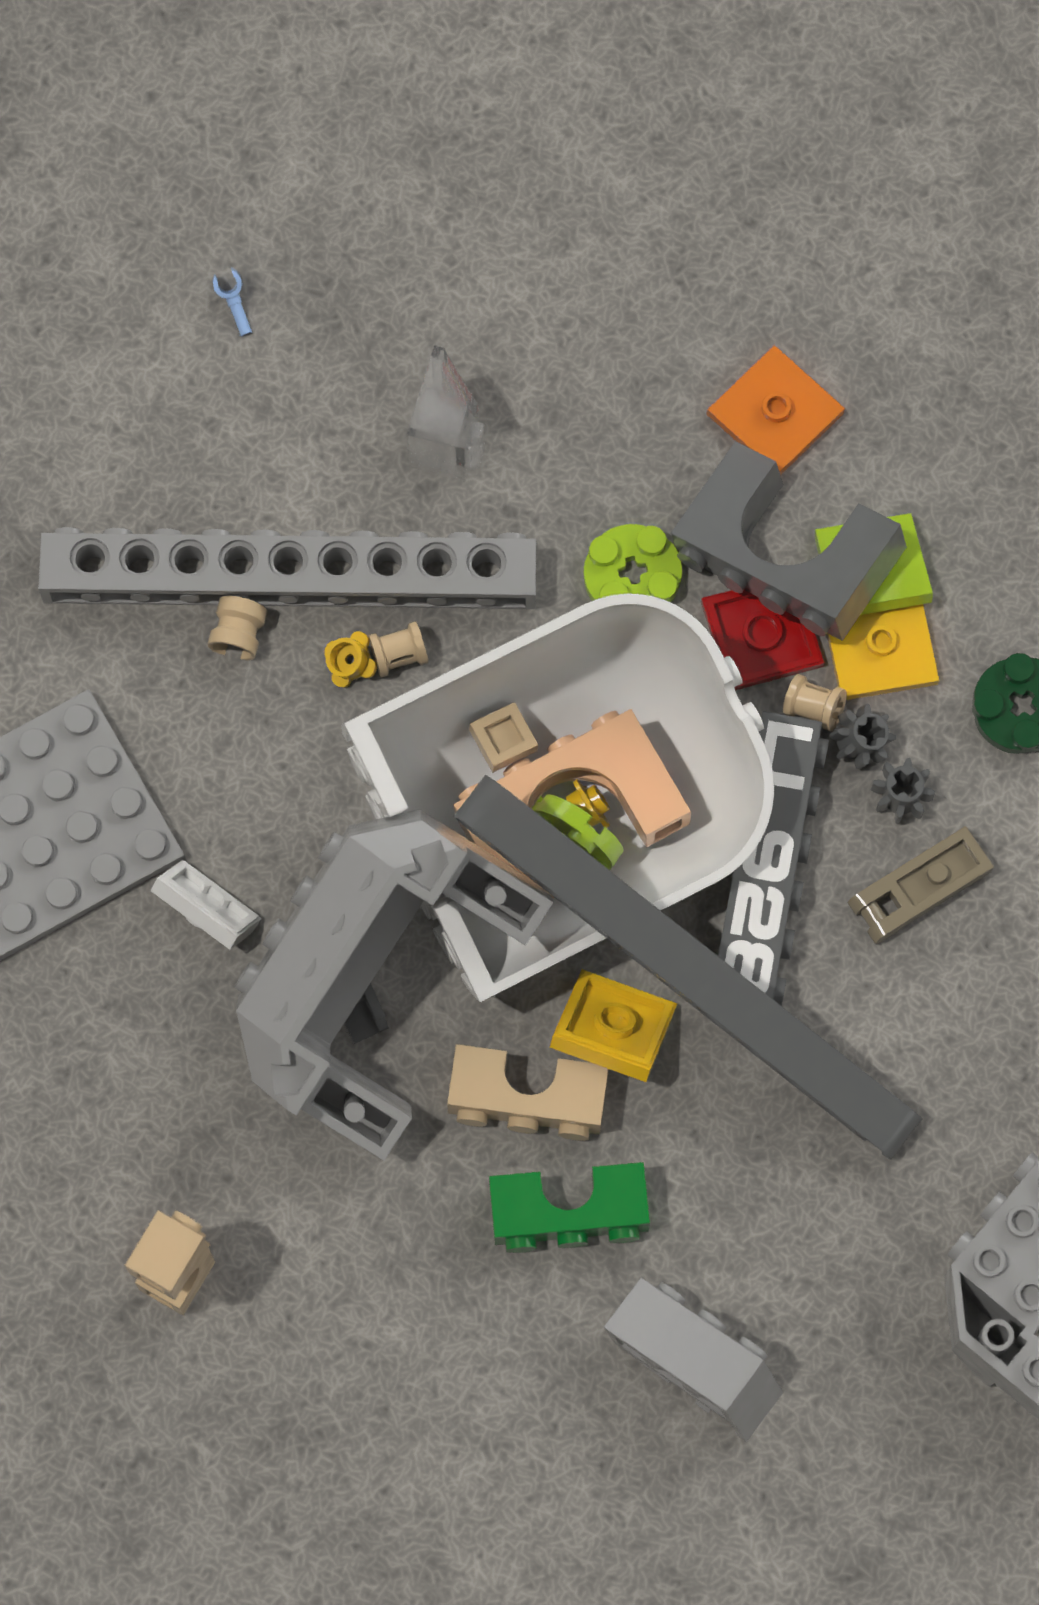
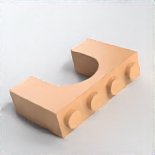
[453,709,691,898]

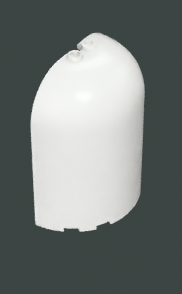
[342,594,774,1002]

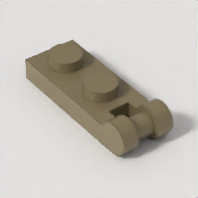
[847,826,994,945]

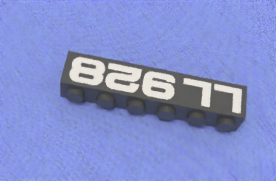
[718,711,829,1006]

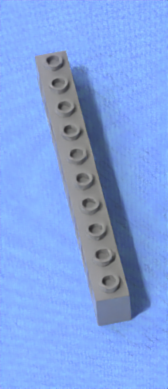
[38,527,536,609]

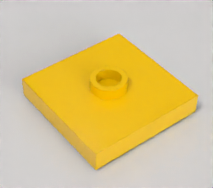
[827,604,939,700]
[549,969,677,1082]

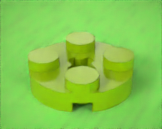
[583,524,682,602]
[531,794,624,870]

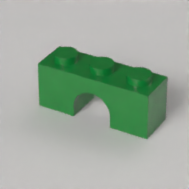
[489,1162,650,1253]

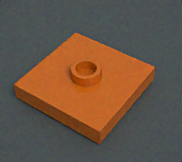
[707,345,845,475]

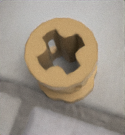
[368,621,428,677]
[783,674,847,732]

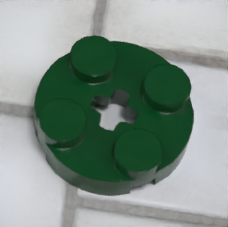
[972,653,1039,754]

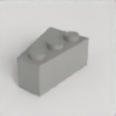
[604,1278,783,1442]

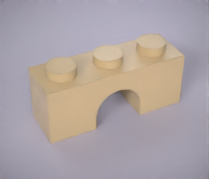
[447,1044,608,1141]
[125,1210,215,1315]

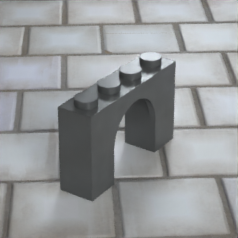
[671,441,907,641]

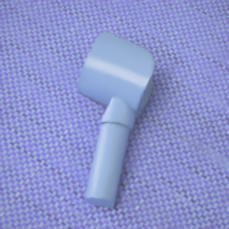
[213,268,252,336]

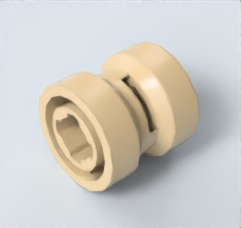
[207,596,267,660]

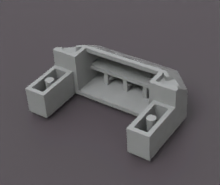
[234,810,554,1161]
[944,1152,1039,1420]

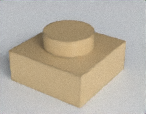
[469,702,538,773]

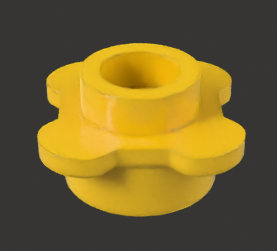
[324,631,377,688]
[566,779,610,828]

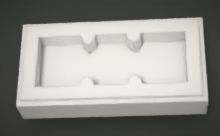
[151,860,261,950]

